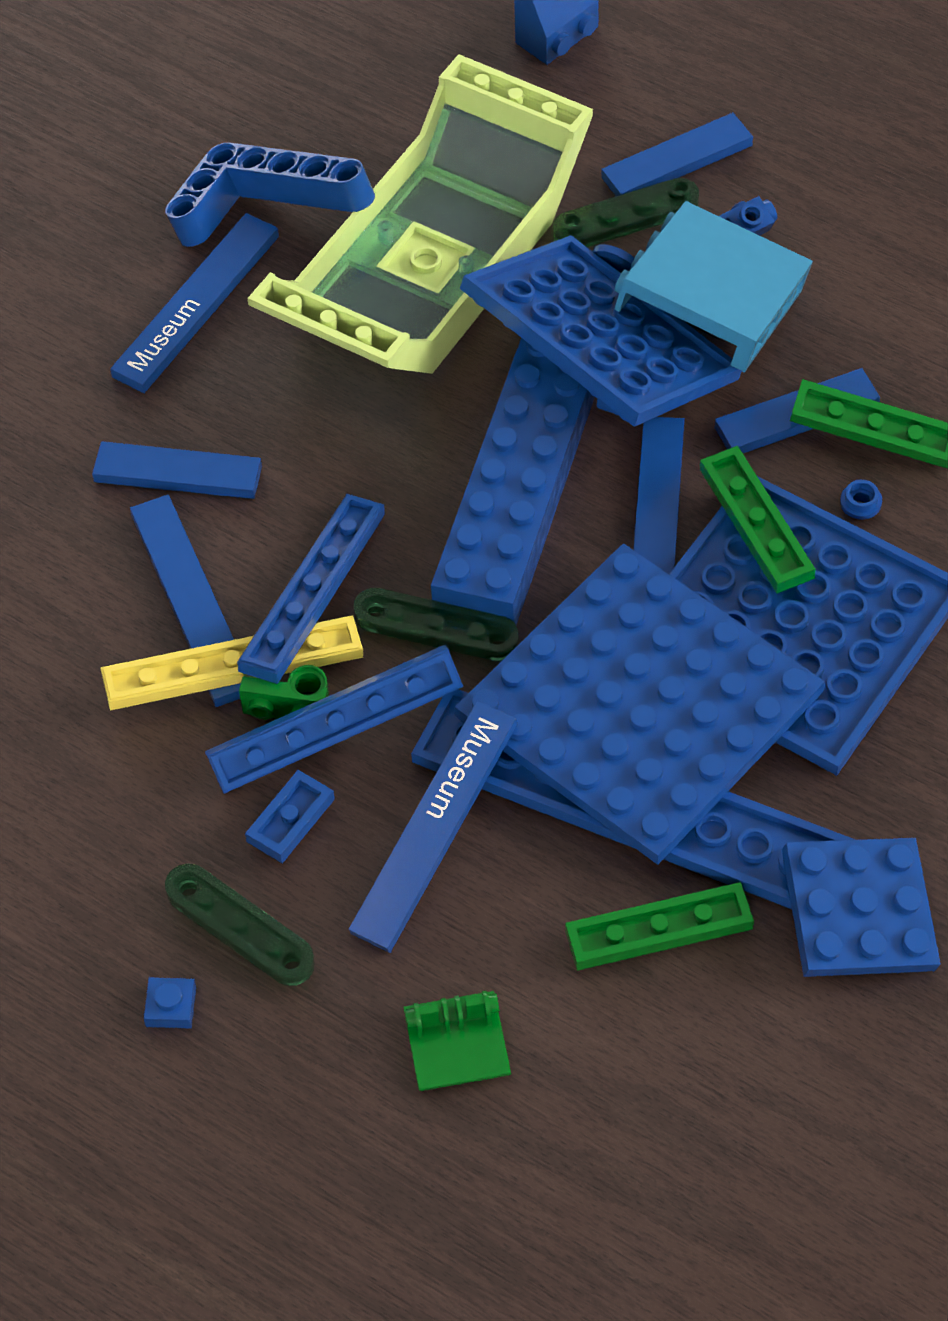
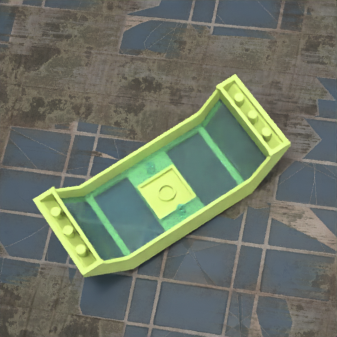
[248,54,593,374]

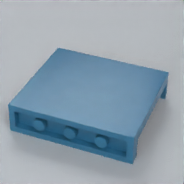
[614,201,813,372]

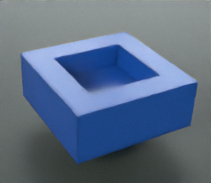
[144,977,196,1028]

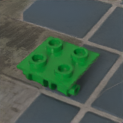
[403,990,511,1091]

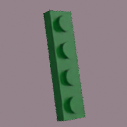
[789,379,948,469]
[700,446,816,594]
[565,882,754,971]

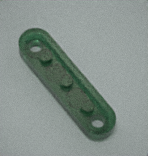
[553,178,699,247]
[353,588,519,661]
[165,864,315,986]

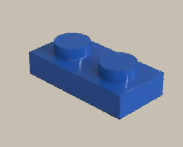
[245,770,335,863]

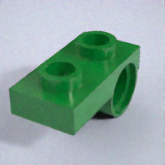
[239,665,329,720]

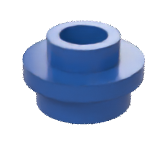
[840,480,882,520]

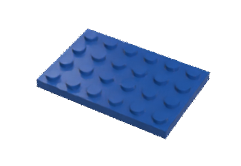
[460,235,742,427]

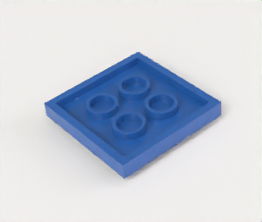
[782,838,941,977]

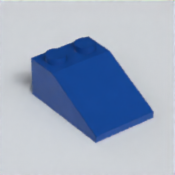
[514,0,599,65]

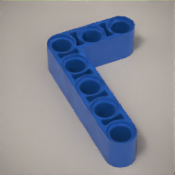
[165,143,375,247]

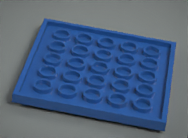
[669,476,948,776]
[455,543,826,865]

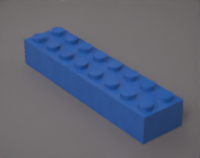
[431,338,595,632]

